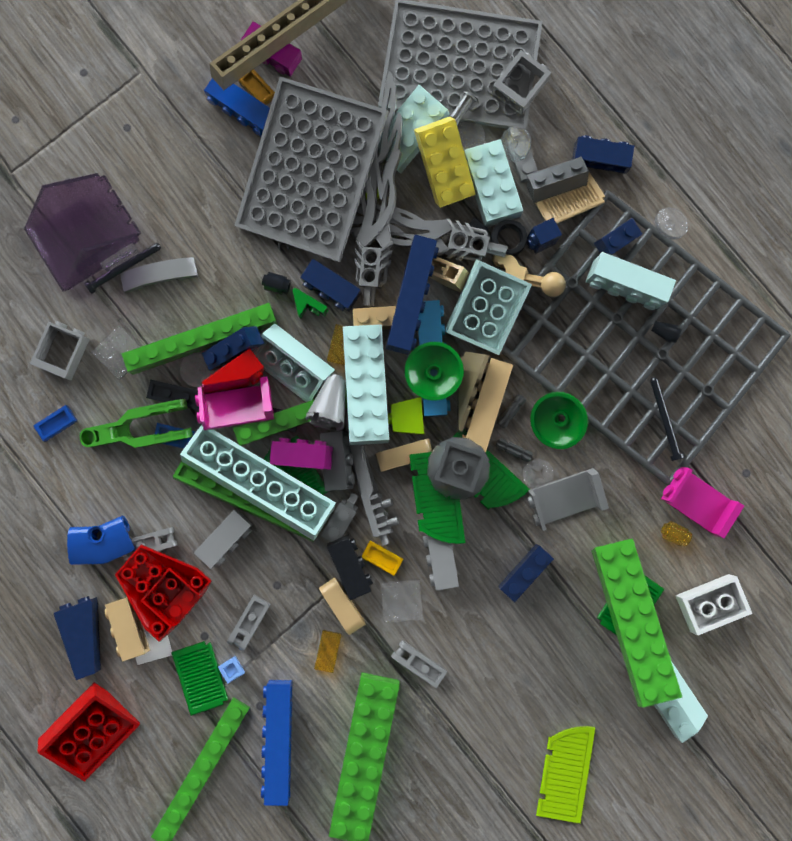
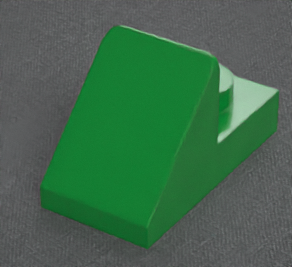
[293,287,328,319]

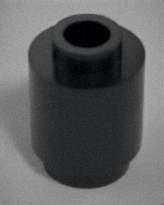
[262,272,291,295]

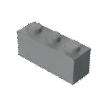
[194,509,254,569]
[423,534,459,590]

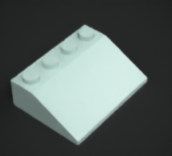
[445,259,532,355]

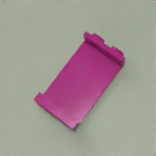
[195,377,274,430]
[661,467,744,539]

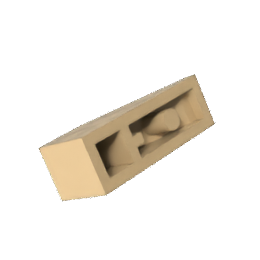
[428,257,469,292]

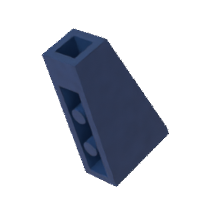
[53,596,101,680]

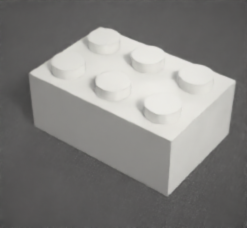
[675,574,752,636]

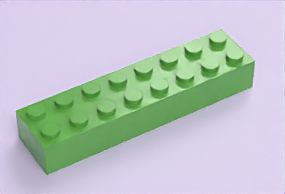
[591,538,683,707]
[329,672,399,841]

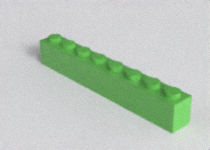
[122,303,278,375]

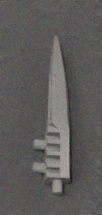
[345,409,399,546]

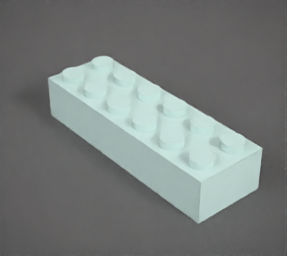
[343,325,389,445]

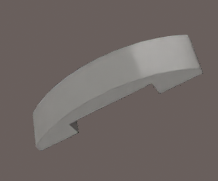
[120,257,198,293]

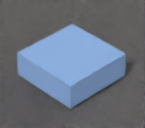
[218,656,245,684]

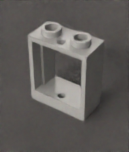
[491,50,551,115]
[30,321,90,381]

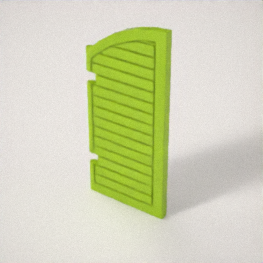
[536,726,595,823]

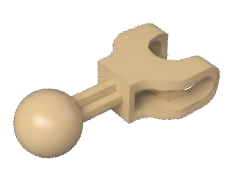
[493,255,566,297]

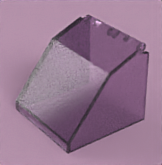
[24,173,141,292]

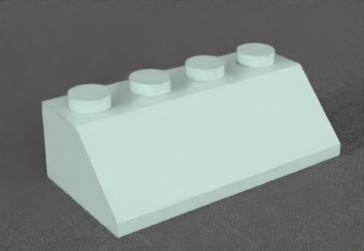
[253,323,335,402]
[654,663,708,743]

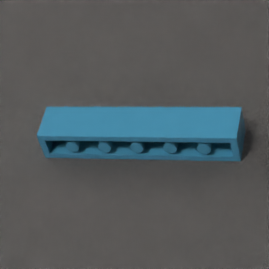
[418,300,451,417]

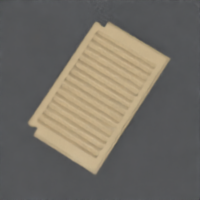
[535,172,605,224]

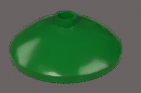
[405,342,464,401]
[530,392,588,449]

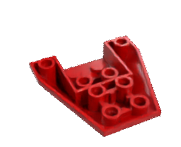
[115,545,212,642]

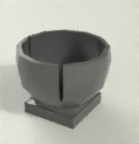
[427,437,490,500]

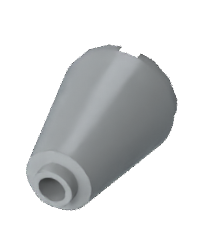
[306,374,346,431]

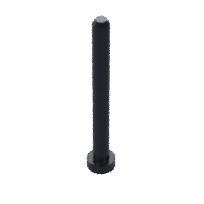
[84,243,161,294]
[650,377,685,461]

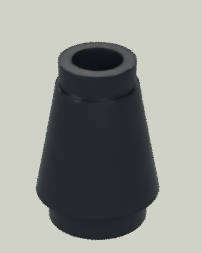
[651,321,682,343]

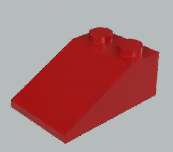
[201,348,264,394]

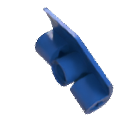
[67,515,136,565]

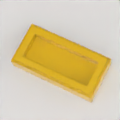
[362,540,404,576]

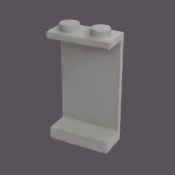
[527,468,609,531]

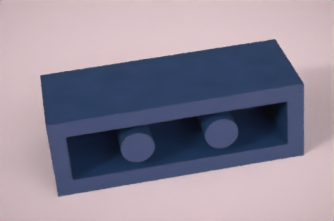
[572,135,635,174]
[300,259,361,312]
[201,326,264,371]
[498,544,554,602]

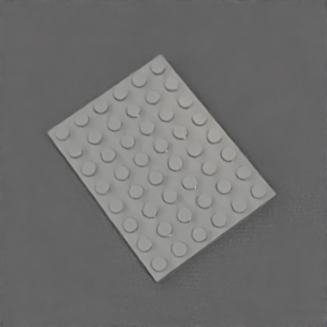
[378,0,543,132]
[234,76,389,262]

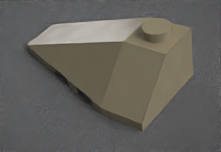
[457,352,489,433]

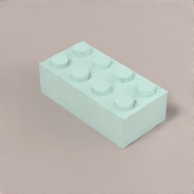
[378,85,450,174]
[464,139,523,227]
[586,252,676,310]

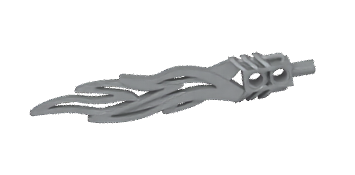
[354,71,402,306]
[350,200,508,261]

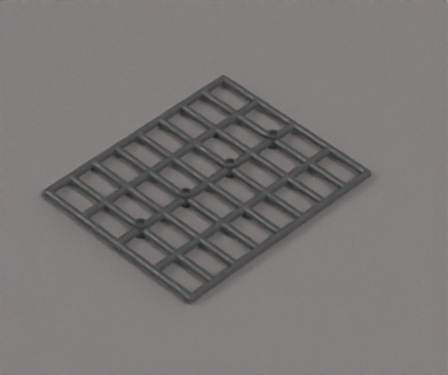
[501,190,791,486]

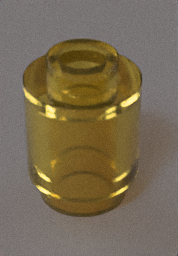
[661,521,692,547]

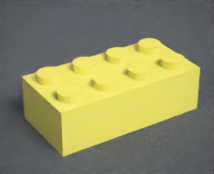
[414,116,476,208]

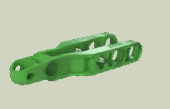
[80,399,193,448]

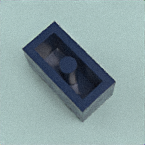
[527,218,562,254]
[594,218,642,255]

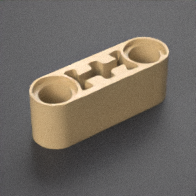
[376,438,433,472]
[319,577,366,635]

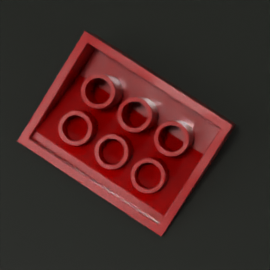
[38,682,140,782]

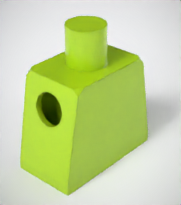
[388,397,424,435]

